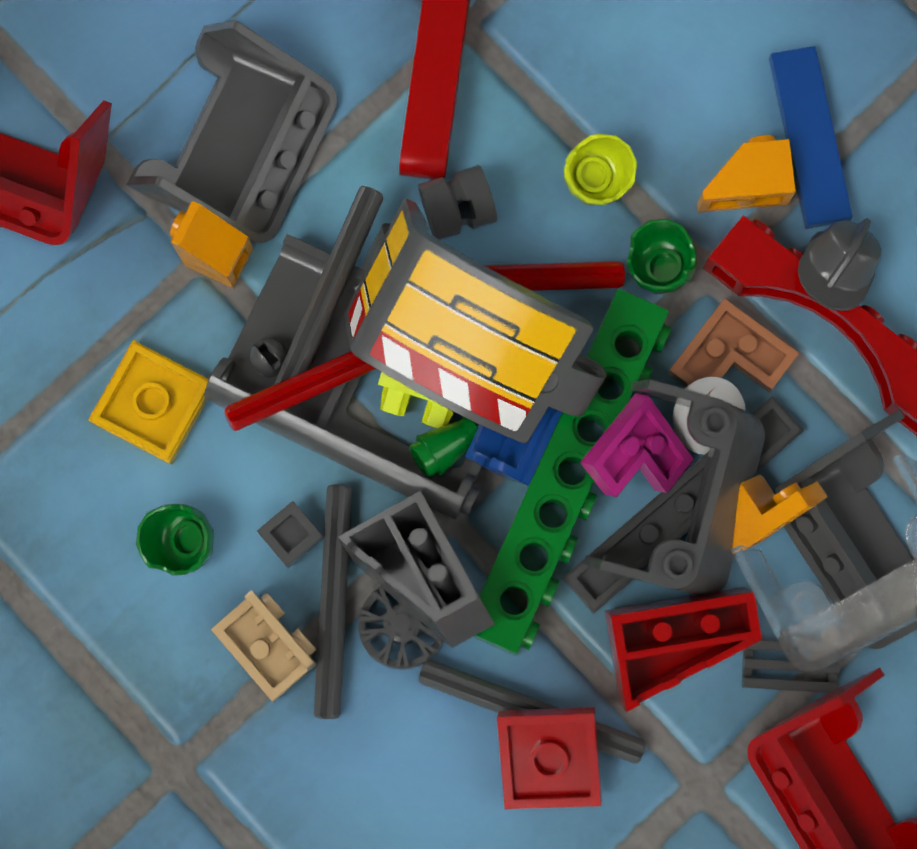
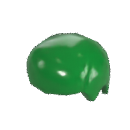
[627,219,697,295]
[136,504,214,576]

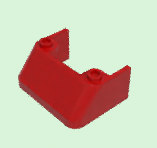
[0,100,112,245]
[747,667,917,849]

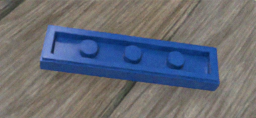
[769,46,853,229]

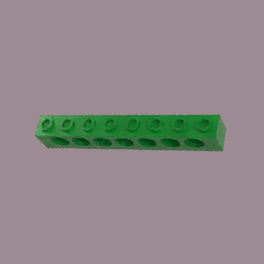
[473,288,672,656]

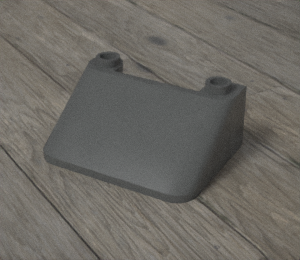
[127,20,337,243]

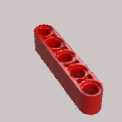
[399,0,470,180]

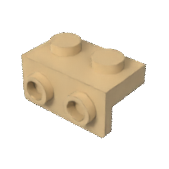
[211,590,317,702]

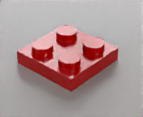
[497,707,602,809]

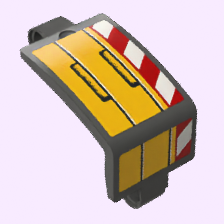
[344,198,607,443]

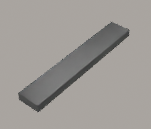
[562,396,804,614]

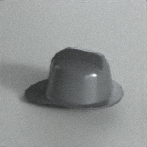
[798,218,882,311]

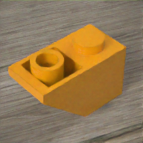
[170,200,253,288]

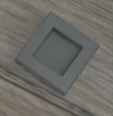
[257,501,324,568]

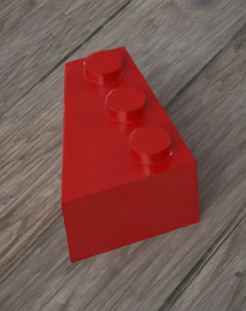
[604,587,762,712]

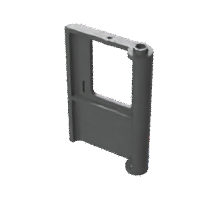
[204,234,482,520]

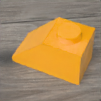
[697,135,796,213]

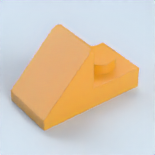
[732,475,828,555]

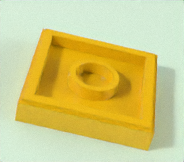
[88,340,209,465]

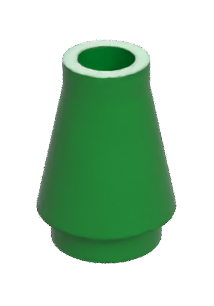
[409,417,478,478]

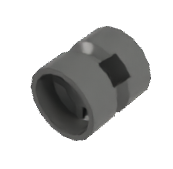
[418,165,497,240]

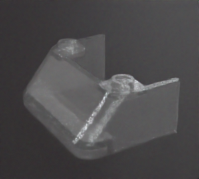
[731,453,917,672]

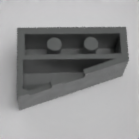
[337,490,495,648]

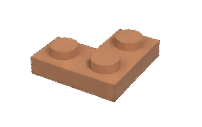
[667,298,799,396]

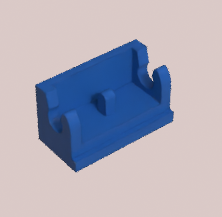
[465,407,562,486]

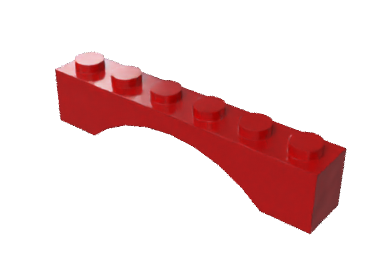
[703,215,917,436]

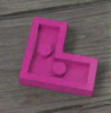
[580,393,694,497]

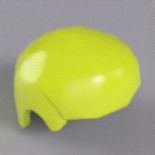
[563,134,638,206]

